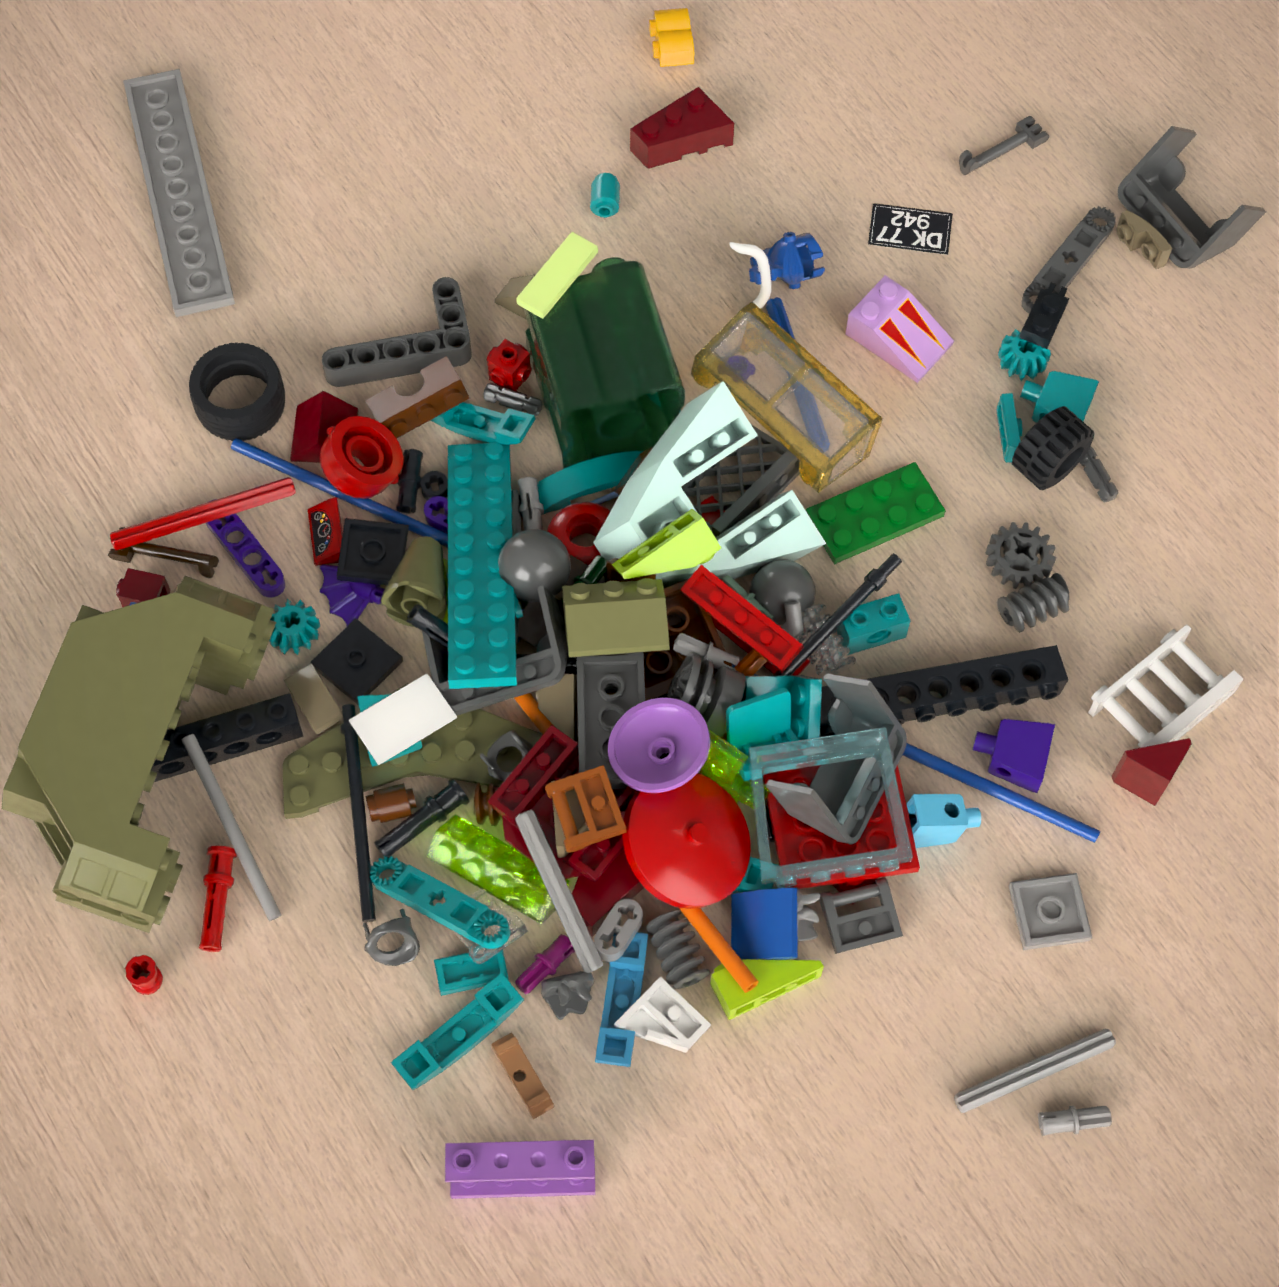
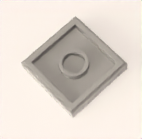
[1009,873,1092,950]

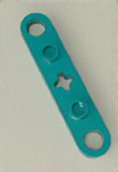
[370,856,511,949]

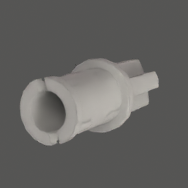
[673,633,740,670]
[1038,1106,1112,1136]

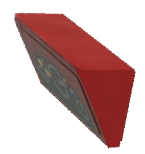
[308,497,343,566]

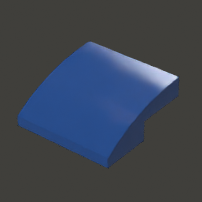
[731,888,798,960]

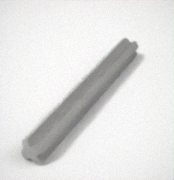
[515,810,603,973]
[954,1029,1116,1113]

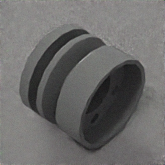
[667,653,746,739]

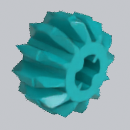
[998,329,1051,381]
[269,599,320,655]

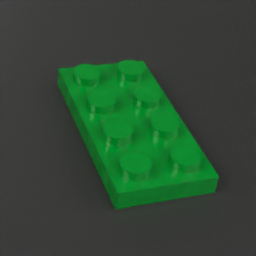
[805,462,946,565]

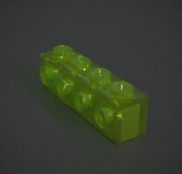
[426,814,570,925]

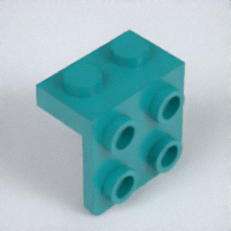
[726,688,806,781]

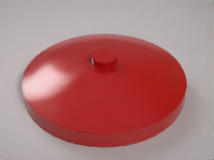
[622,773,751,909]

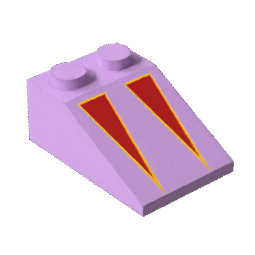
[845,275,954,383]

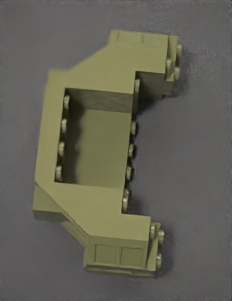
[1,576,276,933]

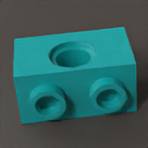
[836,593,911,656]

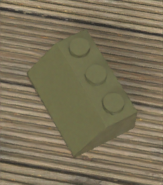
[562,578,670,657]

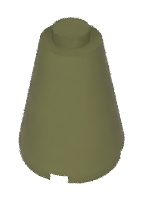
[381,536,447,627]

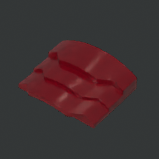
[487,725,638,882]

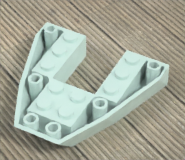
[593,381,826,589]

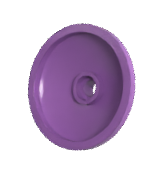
[608,698,710,793]

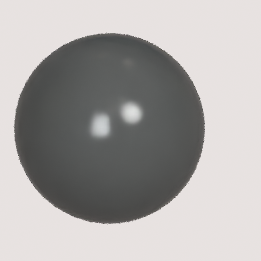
[498,529,571,602]

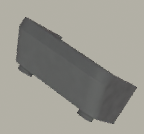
[1118,126,1266,269]
[422,585,569,715]
[766,673,907,844]

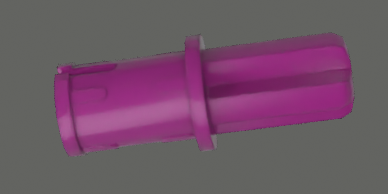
[515,934,575,994]

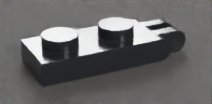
[1019,282,1070,349]

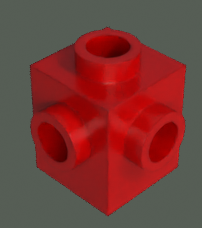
[486,339,532,391]

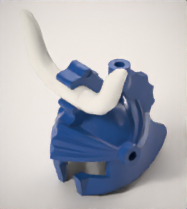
[729,232,825,321]

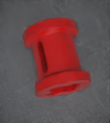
[125,955,163,995]

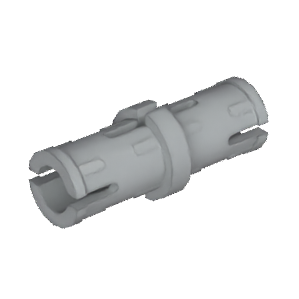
[518,477,544,531]

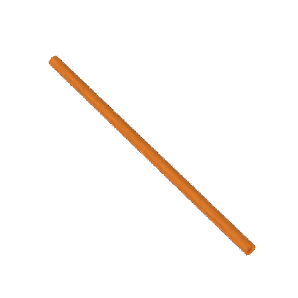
[514,693,759,993]

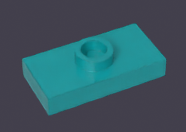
[996,393,1023,463]
[434,946,509,996]

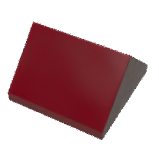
[290,391,359,463]
[1111,738,1192,806]

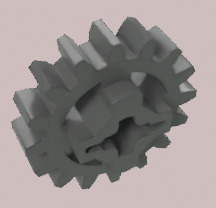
[985,522,1056,589]

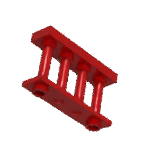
[680,565,810,675]

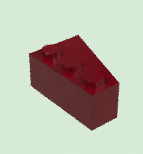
[630,87,735,169]

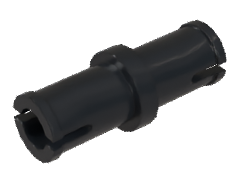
[396,449,423,514]

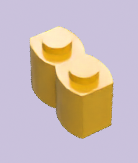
[649,8,694,67]

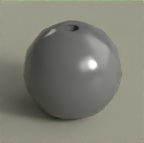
[749,560,816,625]

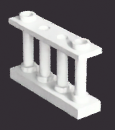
[1088,625,1243,748]

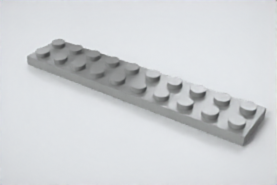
[123,69,235,317]

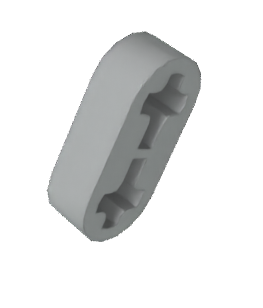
[594,899,643,962]

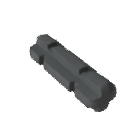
[483,383,543,416]
[1080,446,1118,502]

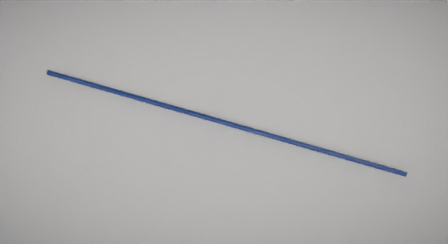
[231,438,1100,843]

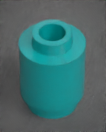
[590,173,620,218]

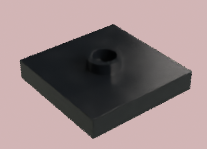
[337,518,409,586]
[311,618,403,706]

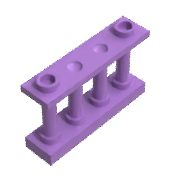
[445,1140,596,1199]

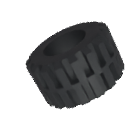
[1012,406,1095,490]

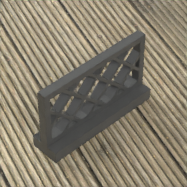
[682,424,804,538]

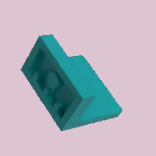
[743,675,822,746]

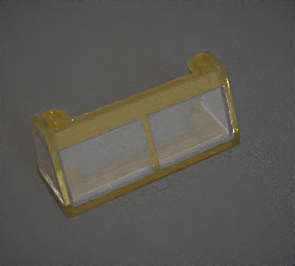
[691,302,883,493]

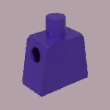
[972,719,1055,793]

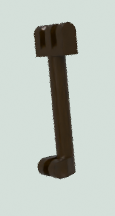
[108,527,219,578]

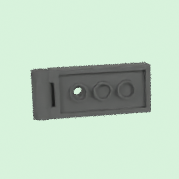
[577,652,645,790]

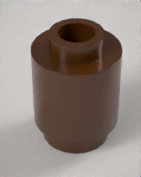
[365,783,417,823]

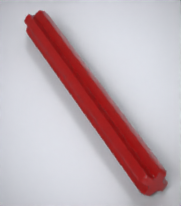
[110,477,296,550]

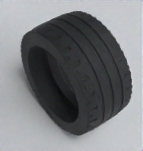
[189,342,285,441]

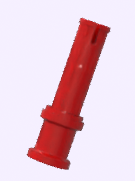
[199,845,237,952]

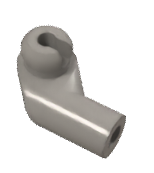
[781,601,803,639]

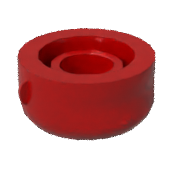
[320,416,403,499]
[547,501,611,577]

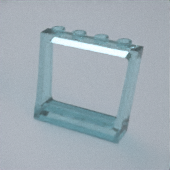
[749,727,913,888]

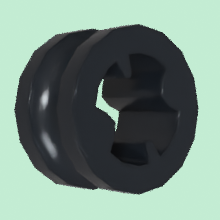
[421,471,448,501]

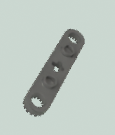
[1021,206,1116,313]

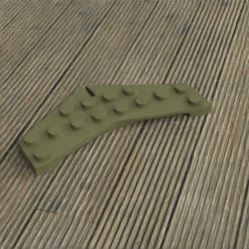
[283,683,542,819]

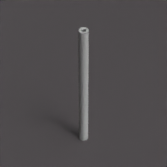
[182,734,282,921]

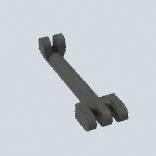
[959,116,1049,175]

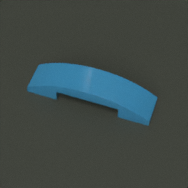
[595,932,648,1067]

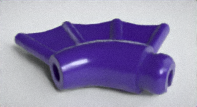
[320,565,385,626]

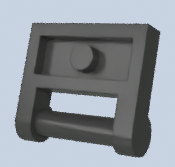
[819,877,903,954]

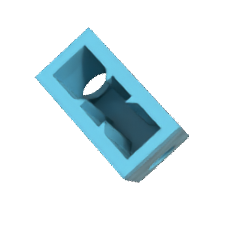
[906,794,981,848]

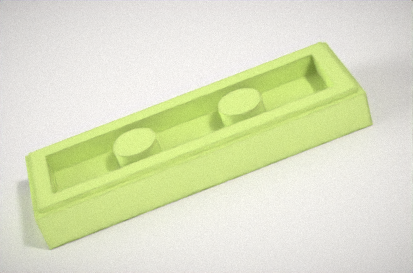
[516,232,598,319]

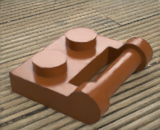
[545,765,626,853]

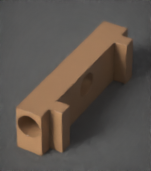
[491,1032,554,1120]

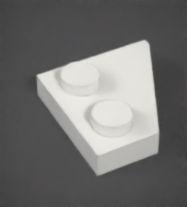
[614,976,711,1053]

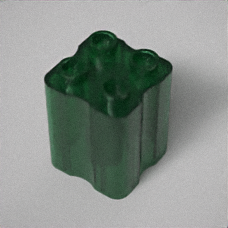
[524,257,685,469]

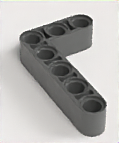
[322,277,472,387]

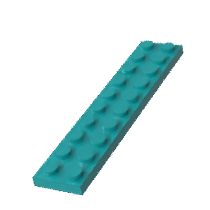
[448,442,517,689]

